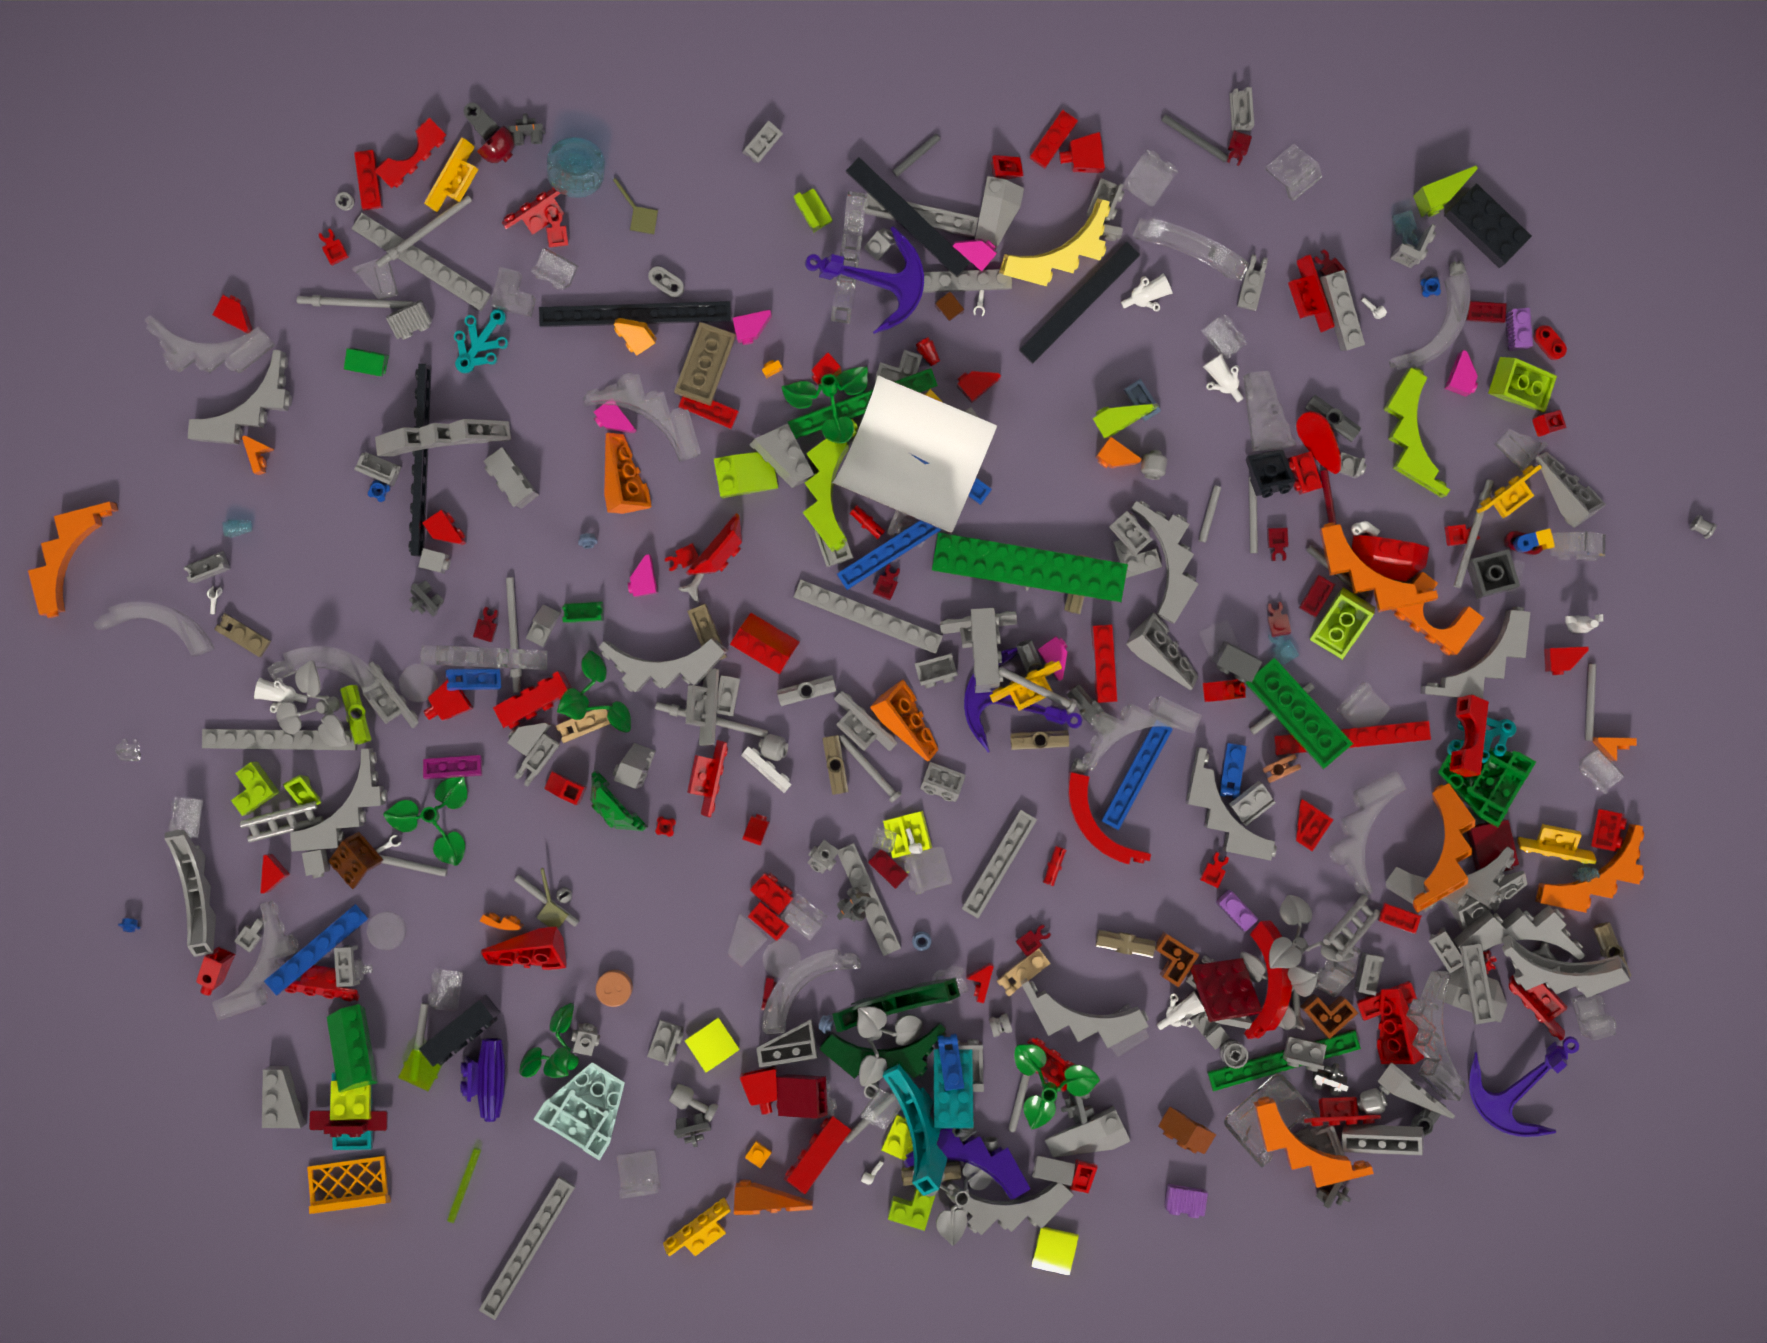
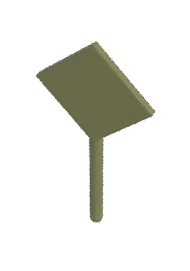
[613,178,658,235]
[537,868,569,929]

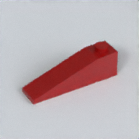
[481,926,567,970]
[1377,988,1426,1064]

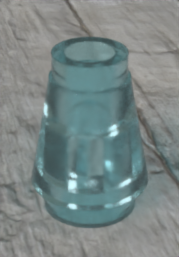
[222,519,252,538]

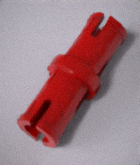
[850,505,885,540]
[1043,846,1067,886]

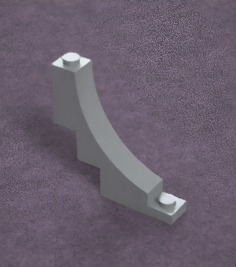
[375,419,511,456]
[1420,607,1530,699]
[1186,747,1277,861]
[1020,978,1149,1048]

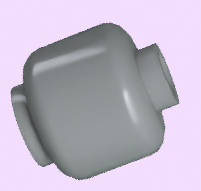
[1141,450,1167,480]
[758,734,788,761]
[1357,1088,1388,1115]

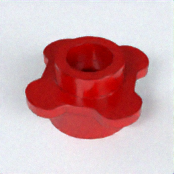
[655,816,676,837]

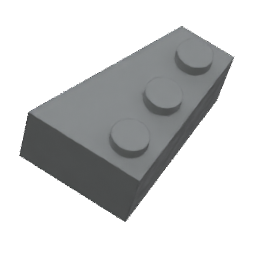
[613,743,656,789]
[756,1020,818,1067]

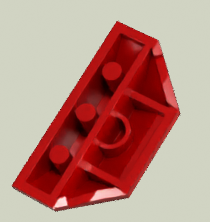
[686,513,742,575]
[1351,535,1429,582]

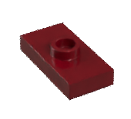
[1465,301,1507,323]
[1299,575,1336,618]

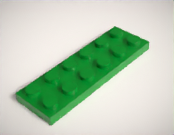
[1245,658,1353,770]

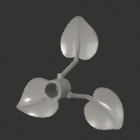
[276,660,349,747]
[1269,895,1354,968]
[1240,951,1318,1031]
[857,1006,923,1086]
[912,1163,992,1246]

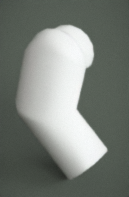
[1351,521,1380,537]

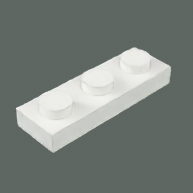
[741,747,792,793]

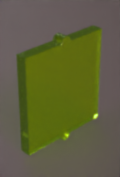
[398,1049,443,1092]

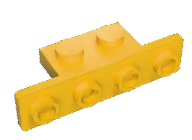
[424,137,479,212]
[1476,465,1542,518]
[990,661,1062,711]
[1517,824,1597,864]
[663,1198,731,1256]

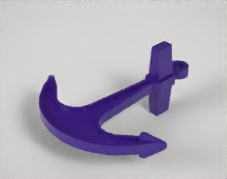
[805,226,924,334]
[964,648,1083,753]
[1469,1036,1579,1137]

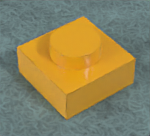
[762,360,783,379]
[745,1140,772,1169]

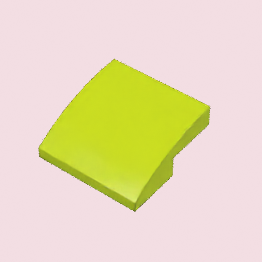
[883,811,932,858]
[684,1018,740,1073]
[1032,1227,1078,1275]

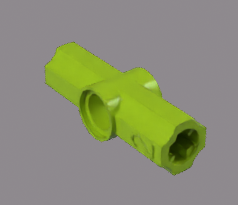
[340,685,371,745]

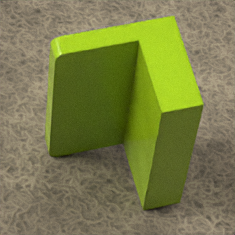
[793,189,832,233]

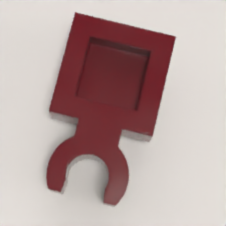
[1227,130,1252,166]
[1313,249,1348,276]
[1267,528,1288,561]
[873,564,900,601]
[1267,602,1291,637]
[473,607,499,642]
[1015,924,1051,957]
[761,976,778,1011]

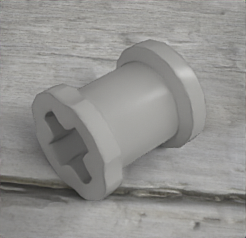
[1690,515,1717,539]

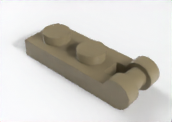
[214,613,271,657]

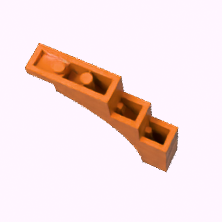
[28,502,118,618]
[1320,522,1438,612]
[1413,783,1475,913]
[1253,1097,1374,1188]

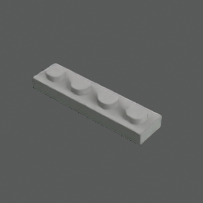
[1460,944,1495,1024]

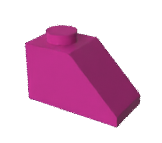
[953,239,997,271]
[733,310,772,345]
[1444,350,1478,397]
[594,398,637,433]
[628,554,658,597]
[1036,636,1068,681]

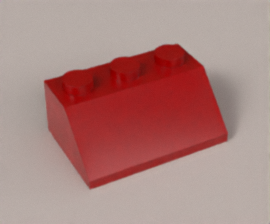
[730,613,800,674]

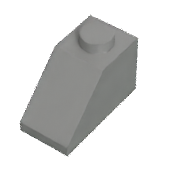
[507,723,551,756]

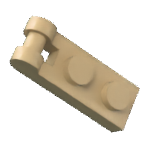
[556,705,611,743]
[997,949,1051,996]

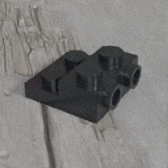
[1246,449,1296,498]

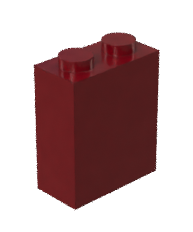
[1467,819,1519,872]
[776,1074,828,1119]

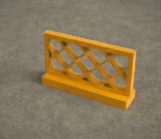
[307,1156,391,1214]

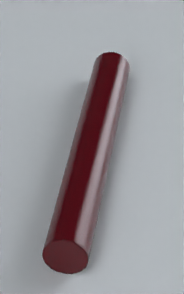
[1320,470,1337,525]

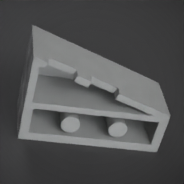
[750,424,814,488]
[484,447,539,509]
[262,1066,307,1128]

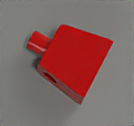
[1059,132,1105,173]
[423,679,473,721]
[196,947,236,996]
[740,1066,777,1115]

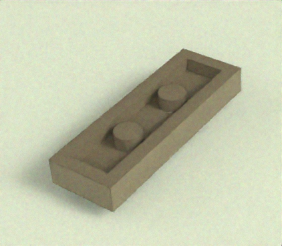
[687,604,727,660]

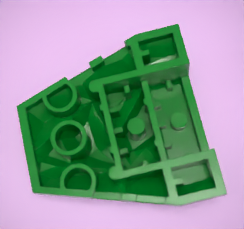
[1438,739,1536,827]
[590,770,648,831]

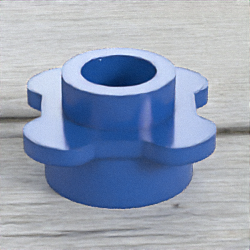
[1420,277,1441,297]
[368,480,390,502]
[118,918,141,932]

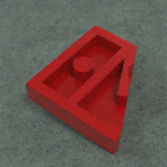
[1296,799,1334,851]

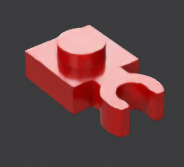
[546,212,568,248]
[319,228,349,266]
[1444,524,1480,546]
[665,543,699,571]
[1199,852,1229,888]

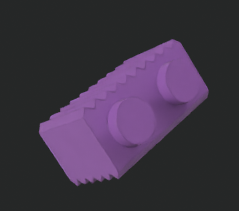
[1506,308,1533,351]
[1216,890,1258,931]
[1164,1184,1208,1218]

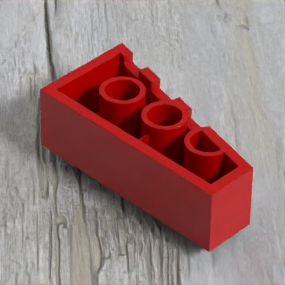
[493,671,572,729]

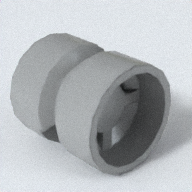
[1219,1039,1248,1069]

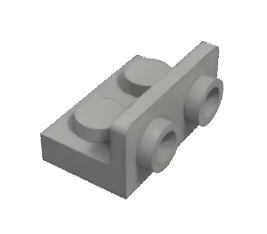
[1109,511,1152,556]
[920,762,966,802]
[647,1019,684,1066]
[1283,1036,1327,1072]

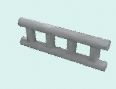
[240,801,324,843]
[1323,894,1381,961]

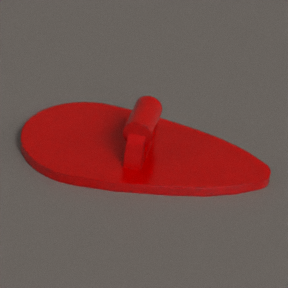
[1296,411,1341,474]

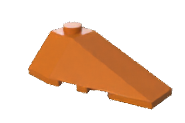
[870,680,939,762]
[734,1180,813,1215]

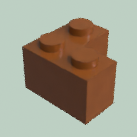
[1155,932,1199,987]
[1300,994,1358,1039]
[1158,1107,1217,1154]

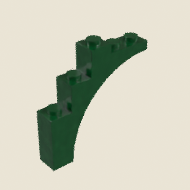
[832,977,961,1032]
[819,1022,946,1079]

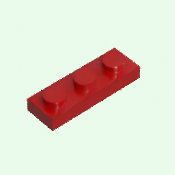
[1030,110,1078,169]
[354,150,383,210]
[678,396,739,430]
[1356,981,1417,1021]

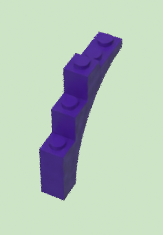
[903,1128,1030,1200]

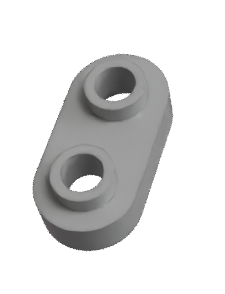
[648,266,684,298]

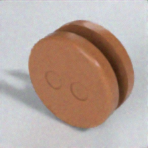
[1263,754,1301,783]
[596,970,633,1007]

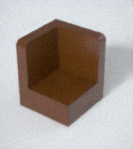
[935,292,964,321]

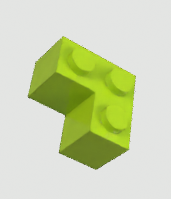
[231,761,280,816]
[888,1188,935,1231]

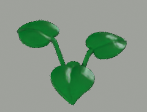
[782,367,868,444]
[557,650,631,733]
[383,777,468,866]
[519,1003,579,1078]
[1014,1044,1100,1130]

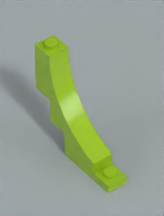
[1383,368,1450,498]
[803,419,858,552]

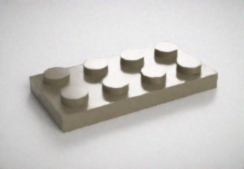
[674,322,736,406]

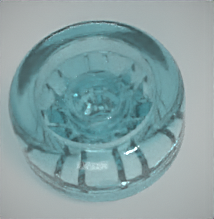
[547,137,605,198]

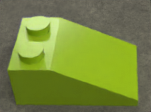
[1413,166,1478,217]
[1488,357,1557,413]
[1093,403,1159,438]
[714,452,778,499]
[1310,587,1376,660]

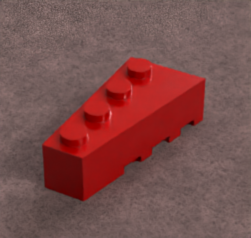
[783,1116,851,1194]

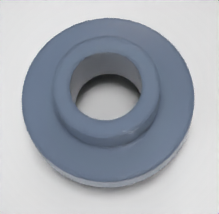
[578,533,598,549]
[912,931,931,951]
[819,1015,834,1034]

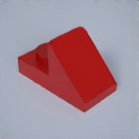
[1532,410,1567,437]
[966,963,994,1003]
[1070,1159,1098,1194]

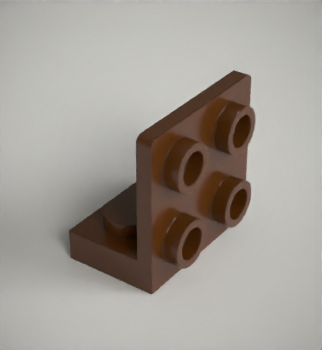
[329,832,383,889]

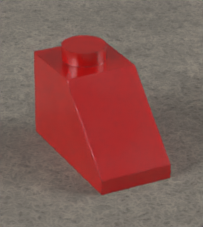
[212,295,254,336]
[811,352,841,385]
[957,371,1001,403]
[1544,647,1589,675]
[742,813,770,846]

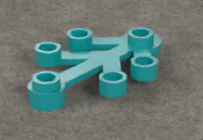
[454,309,509,374]
[1447,717,1517,763]

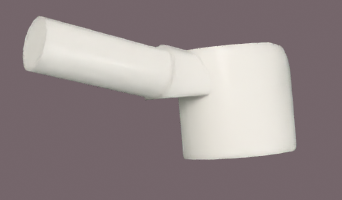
[973,290,985,316]
[1362,297,1387,319]
[207,586,222,614]
[906,828,923,854]
[376,835,401,853]
[861,1161,884,1185]

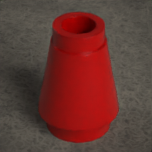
[915,337,940,366]

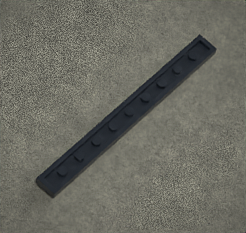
[539,301,731,327]
[408,364,432,557]

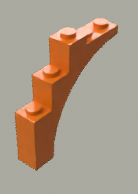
[1535,824,1644,913]

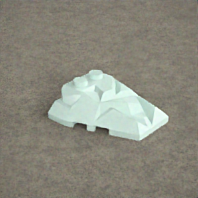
[533,1062,625,1160]

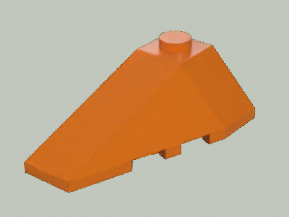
[604,433,652,514]

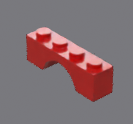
[374,117,446,189]
[1091,625,1117,703]
[1449,694,1489,777]

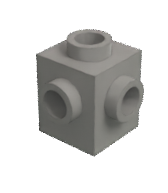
[807,840,839,874]
[571,1023,600,1056]

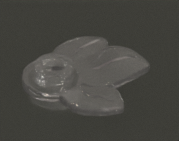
[932,966,969,1004]

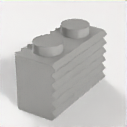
[386,300,432,340]

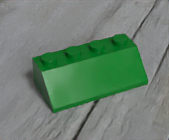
[326,1004,378,1093]

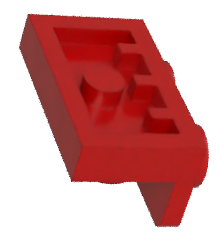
[1288,451,1323,495]
[1591,809,1627,852]
[750,872,794,915]

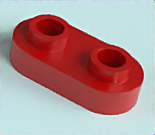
[1533,325,1567,360]

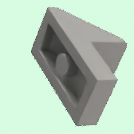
[526,604,561,647]
[1191,1011,1230,1050]

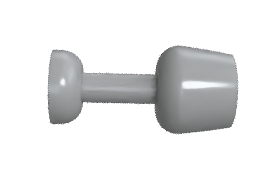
[669,1083,719,1122]

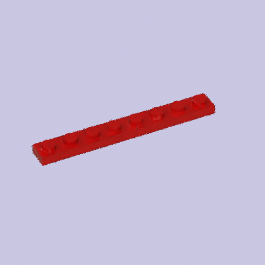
[1274,721,1431,755]

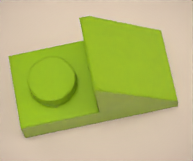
[283,775,321,805]

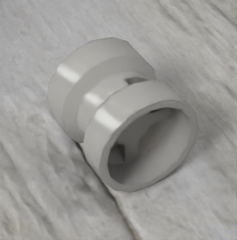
[989,1013,1012,1037]

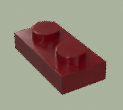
[868,848,909,889]

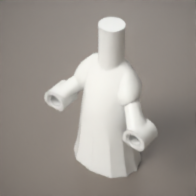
[1121,273,1173,311]
[1203,354,1244,403]
[1565,614,1603,634]
[254,678,308,713]
[1157,991,1205,1030]

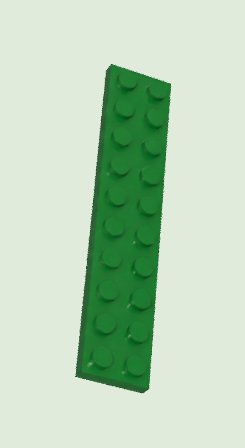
[932,533,1128,603]

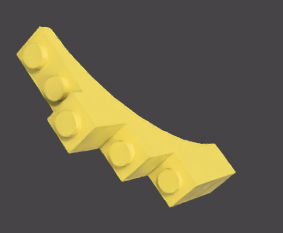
[999,198,1110,286]

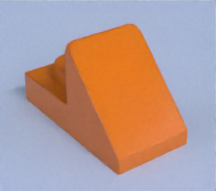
[242,436,274,475]
[1592,737,1637,761]

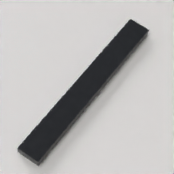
[846,157,970,278]
[1019,242,1140,364]

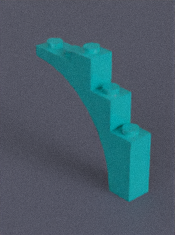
[882,1064,948,1196]

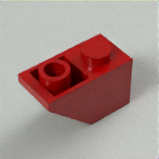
[422,510,466,545]
[1203,679,1246,702]
[544,771,587,805]

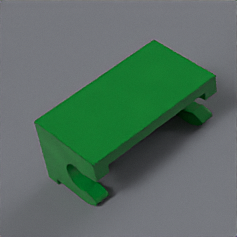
[344,348,389,377]
[562,602,604,623]

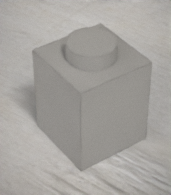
[418,548,451,574]
[302,849,330,878]

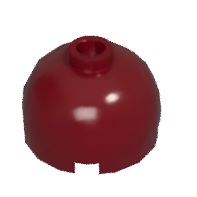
[477,126,515,163]

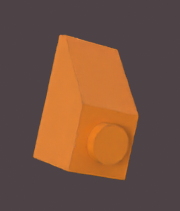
[1096,437,1142,468]

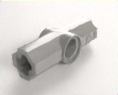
[777,675,837,706]

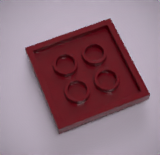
[1190,958,1262,1022]

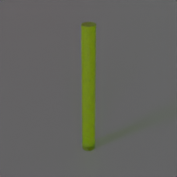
[447,1148,481,1223]

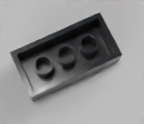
[1444,183,1532,268]
[419,995,501,1067]

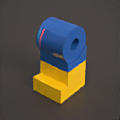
[1513,528,1555,553]

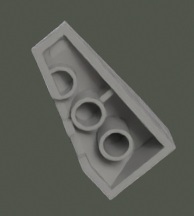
[1126,612,1198,690]

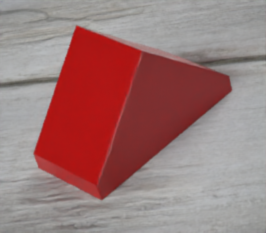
[991,155,1024,180]
[260,854,290,894]

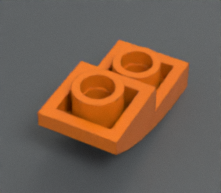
[480,912,524,930]

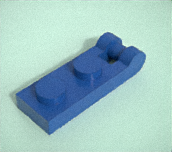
[446,669,501,691]
[1219,743,1247,799]
[937,1034,964,1091]

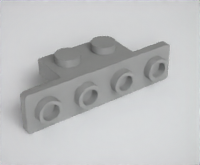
[940,611,1017,648]
[363,661,418,728]
[685,668,719,746]
[834,691,897,751]

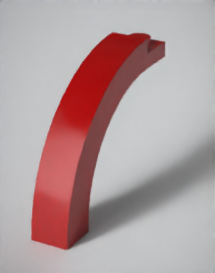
[1068,772,1151,865]
[1243,920,1292,1039]

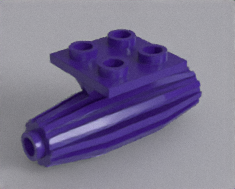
[460,1038,505,1122]

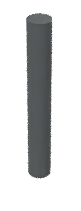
[893,134,941,177]

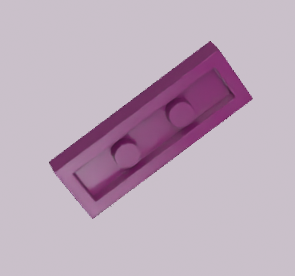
[423,755,482,779]

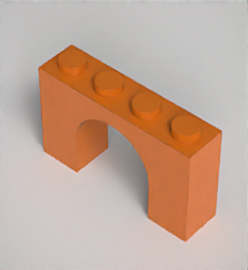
[1392,572,1484,656]

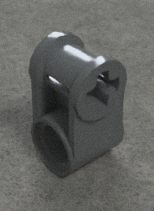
[463,103,499,141]

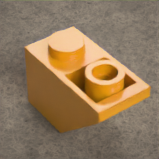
[614,318,657,356]

